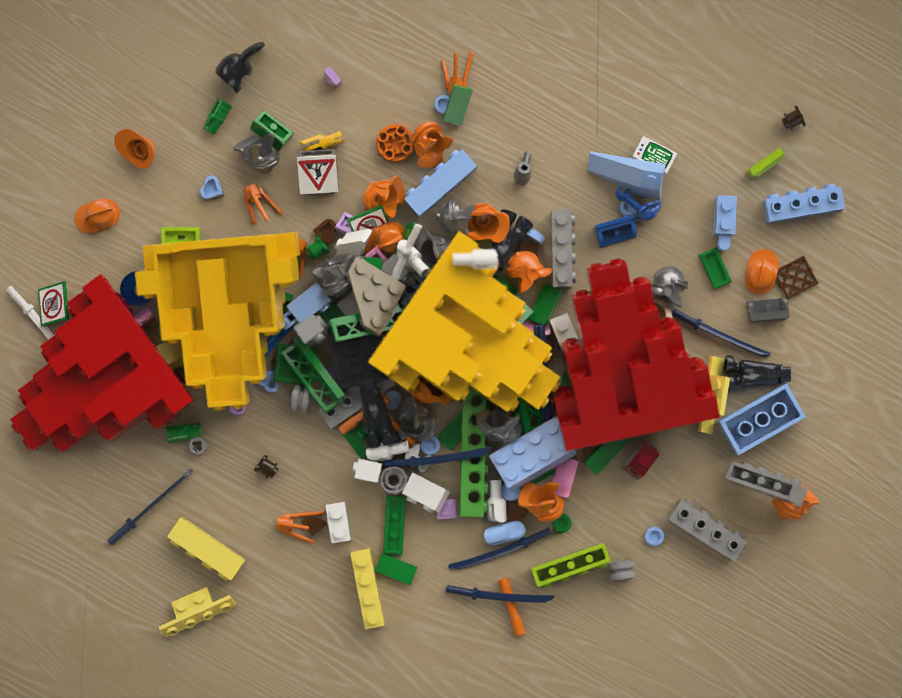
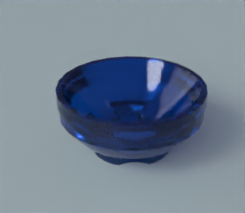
[120,271,152,306]

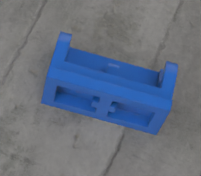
[594,215,637,247]

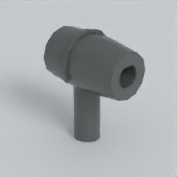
[514,152,531,186]

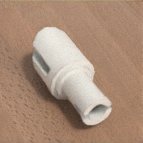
[396,240,430,278]
[453,249,499,269]
[366,440,410,462]
[487,480,507,523]

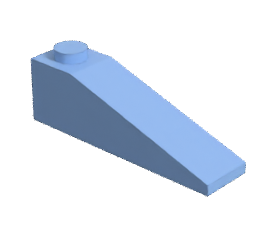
[588,152,666,201]

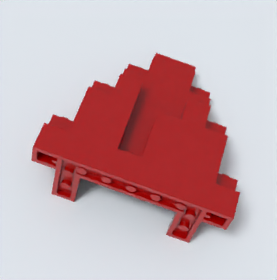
[551,259,720,451]
[10,274,195,452]

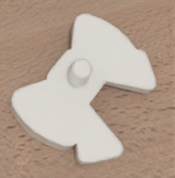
[404,444,431,473]

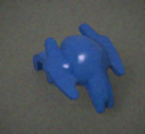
[615,187,662,222]

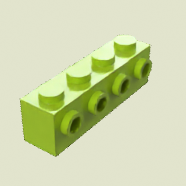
[530,542,611,589]

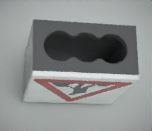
[297,149,339,195]

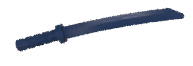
[672,308,770,357]
[384,446,491,469]
[108,469,193,545]
[448,527,552,570]
[446,585,554,603]

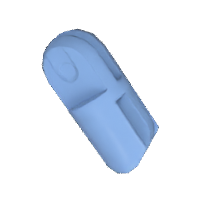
[484,521,525,546]

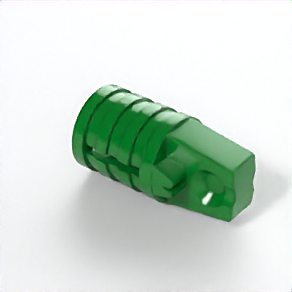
[203,98,232,134]
[166,423,202,444]

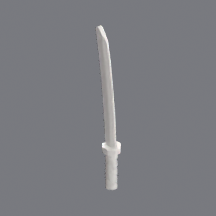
[391,223,422,281]
[6,286,54,340]

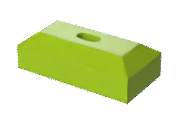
[746,148,785,178]
[161,227,201,244]

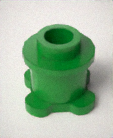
[305,236,330,261]

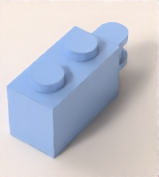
[713,195,737,251]
[284,282,331,330]

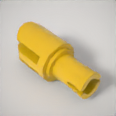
[299,131,344,151]

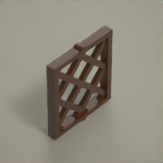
[776,256,818,299]

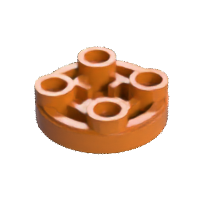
[376,124,414,163]

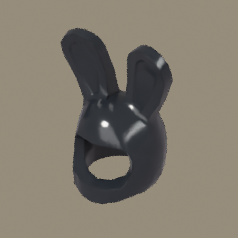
[215,42,265,94]

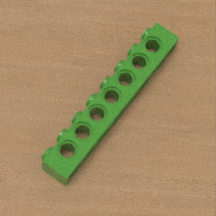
[459,387,490,517]

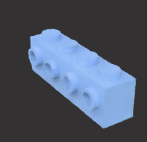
[404,149,477,219]
[763,184,845,224]

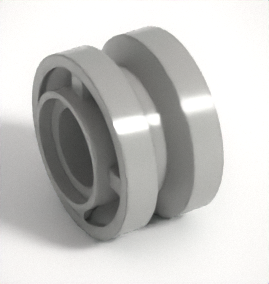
[290,384,312,413]
[380,467,408,495]
[608,559,637,581]

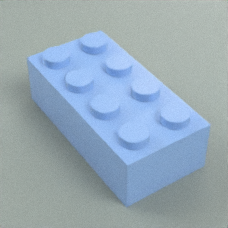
[716,384,806,455]
[489,417,577,493]

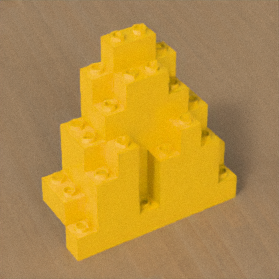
[369,231,561,413]
[135,232,300,410]

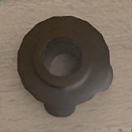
[782,105,806,131]
[254,455,279,479]

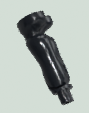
[489,209,534,277]
[724,355,791,391]
[360,380,400,448]

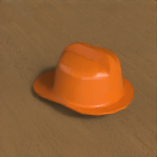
[114,129,156,169]
[75,198,120,234]
[364,222,404,255]
[745,249,779,294]

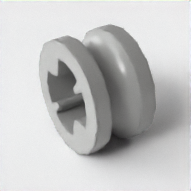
[189,437,207,454]

